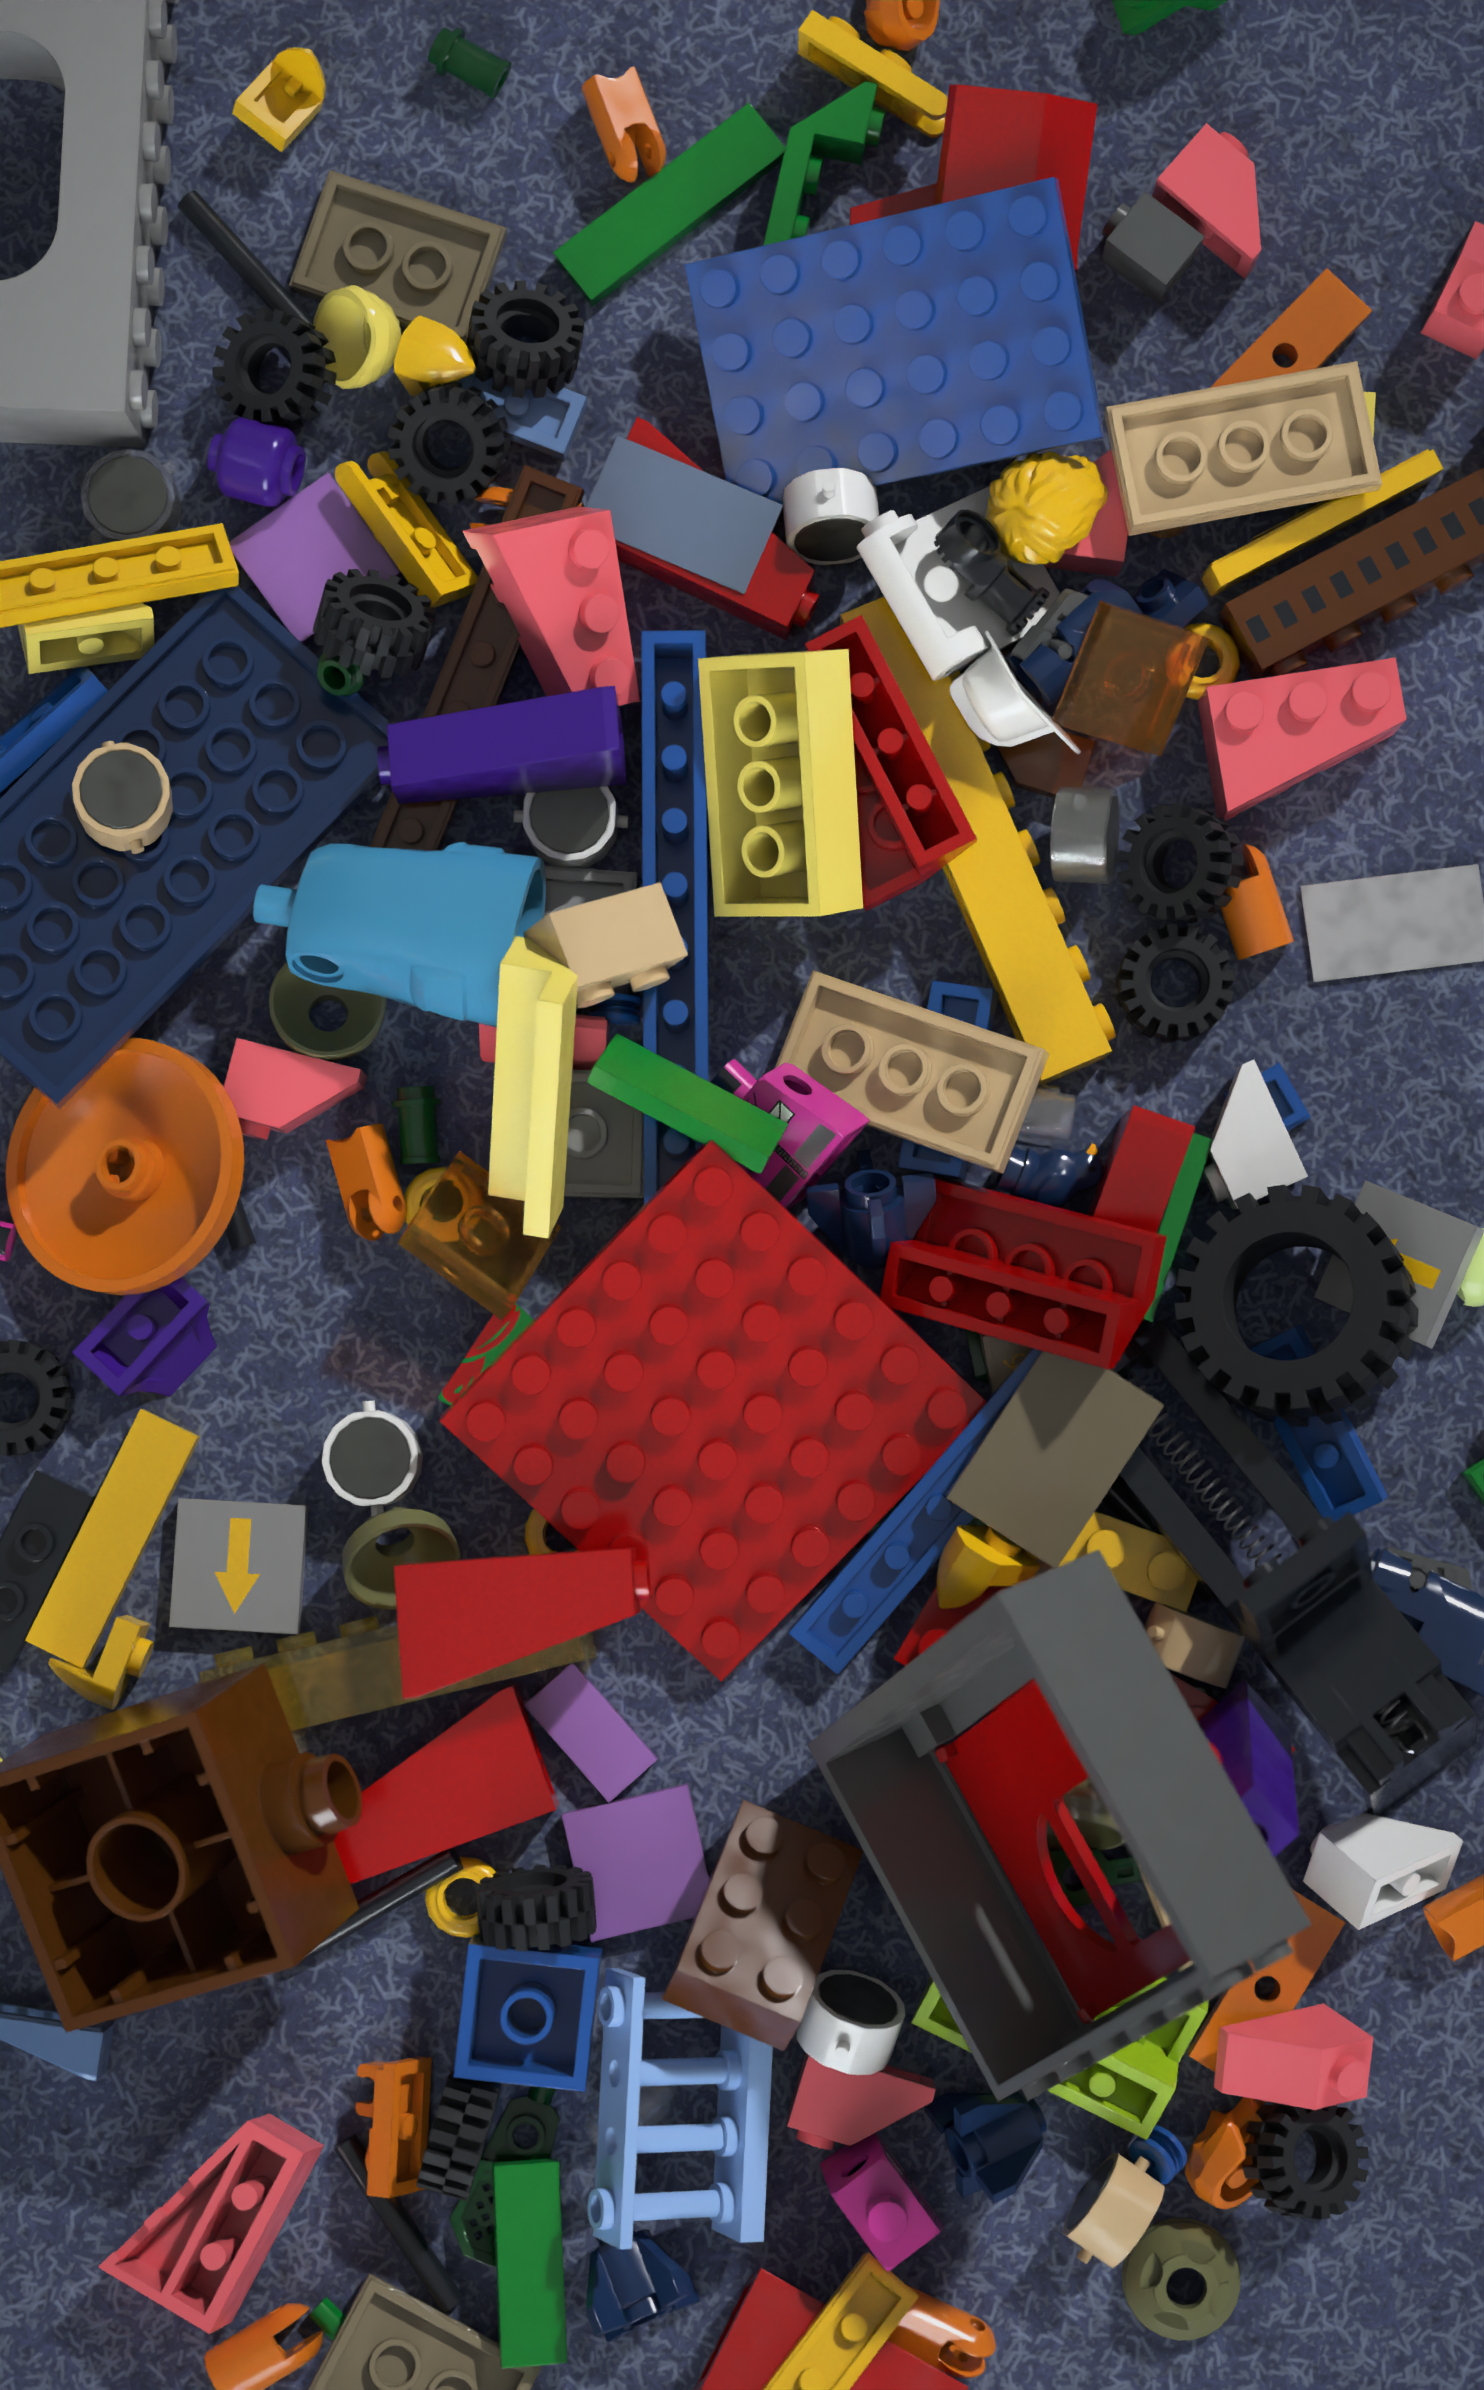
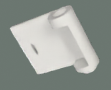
[856,486,1060,681]

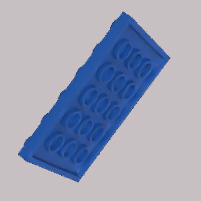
[684,177,1105,508]

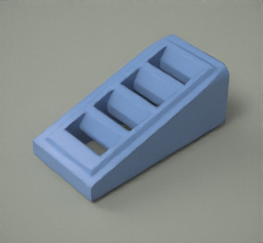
[0,2002,114,2082]

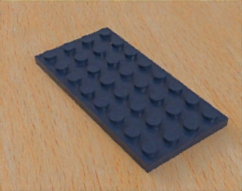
[0,586,392,1110]

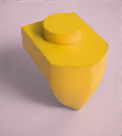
[232,47,326,153]
[394,315,476,397]
[937,1525,1041,1609]
[48,1615,154,1710]

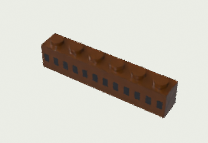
[1218,467,1484,680]

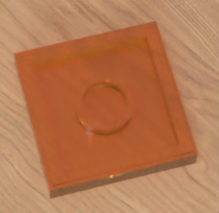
[1052,600,1209,757]
[397,1151,561,1320]

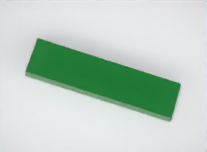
[553,103,786,307]

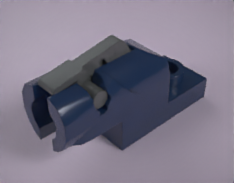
[1005,568,1209,706]
[1370,1547,1484,1697]

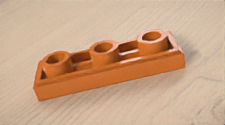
[1210,268,1372,388]
[1186,1888,1346,2072]

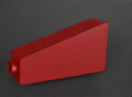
[615,417,820,641]
[1087,1105,1196,1233]
[394,1546,651,1699]
[334,1683,559,1884]
[693,2268,968,2390]

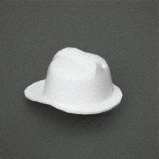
[949,630,1081,755]

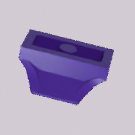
[72,1276,217,1397]

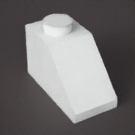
[1203,1059,1308,1209]
[1303,1813,1463,1930]

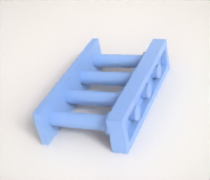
[588,1968,773,2250]

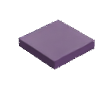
[229,472,403,646]
[562,1783,710,1942]

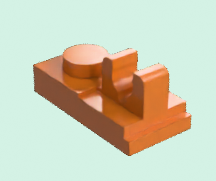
[355,2056,432,2199]

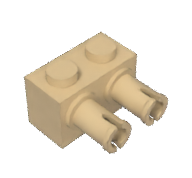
[523,882,688,1008]

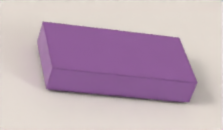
[524,1661,658,1803]

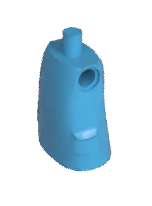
[253,842,546,1028]

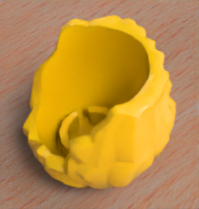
[985,451,1109,565]

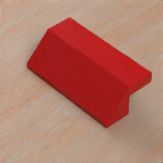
[934,84,1098,269]
[805,615,977,912]
[880,1176,1167,1370]

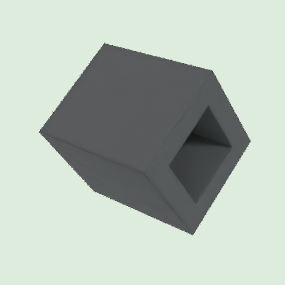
[1101,191,1205,305]

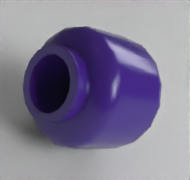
[207,417,306,507]

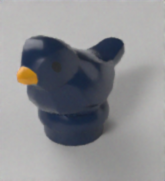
[993,1143,1104,1208]

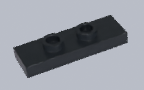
[0,1470,96,1673]

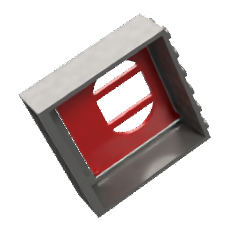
[807,1549,1312,2101]

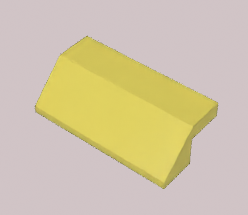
[488,936,578,1239]

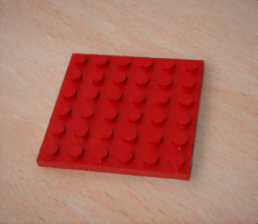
[440,1140,987,1682]

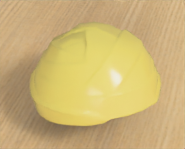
[313,285,401,389]

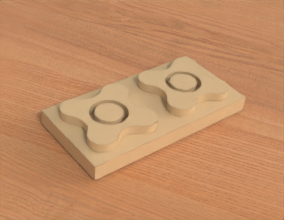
[1104,361,1382,536]
[775,971,1049,1174]

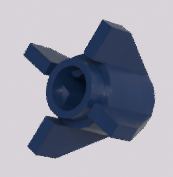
[806,1150,936,1269]
[924,2091,1047,2204]
[585,2226,700,2343]

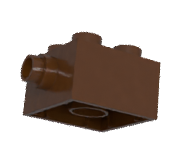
[0,1663,362,2033]

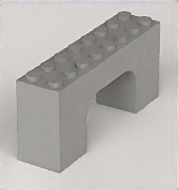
[0,0,179,448]

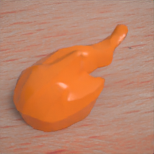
[864,0,940,51]
[1185,2097,1266,2209]

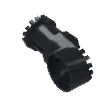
[934,510,1050,636]

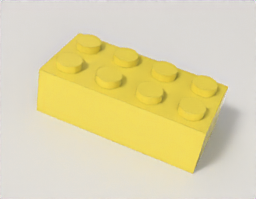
[698,649,863,917]

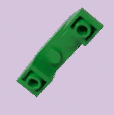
[763,81,886,246]

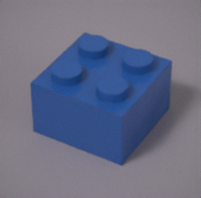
[453,1935,603,2092]

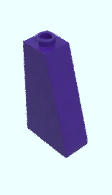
[377,686,627,804]
[1197,1679,1299,1857]

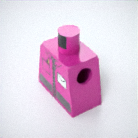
[710,1059,870,1210]
[819,2132,945,2272]

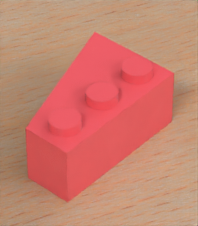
[463,506,640,706]
[1198,657,1407,821]
[98,2113,325,2334]

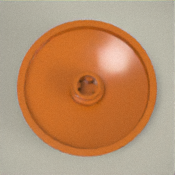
[6,1038,244,1295]

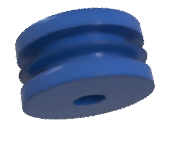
[589,993,641,1026]
[1129,2125,1187,2184]

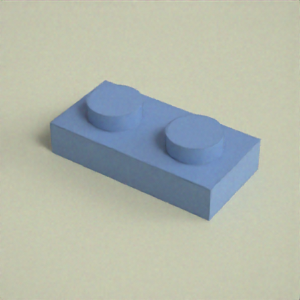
[458,367,588,461]

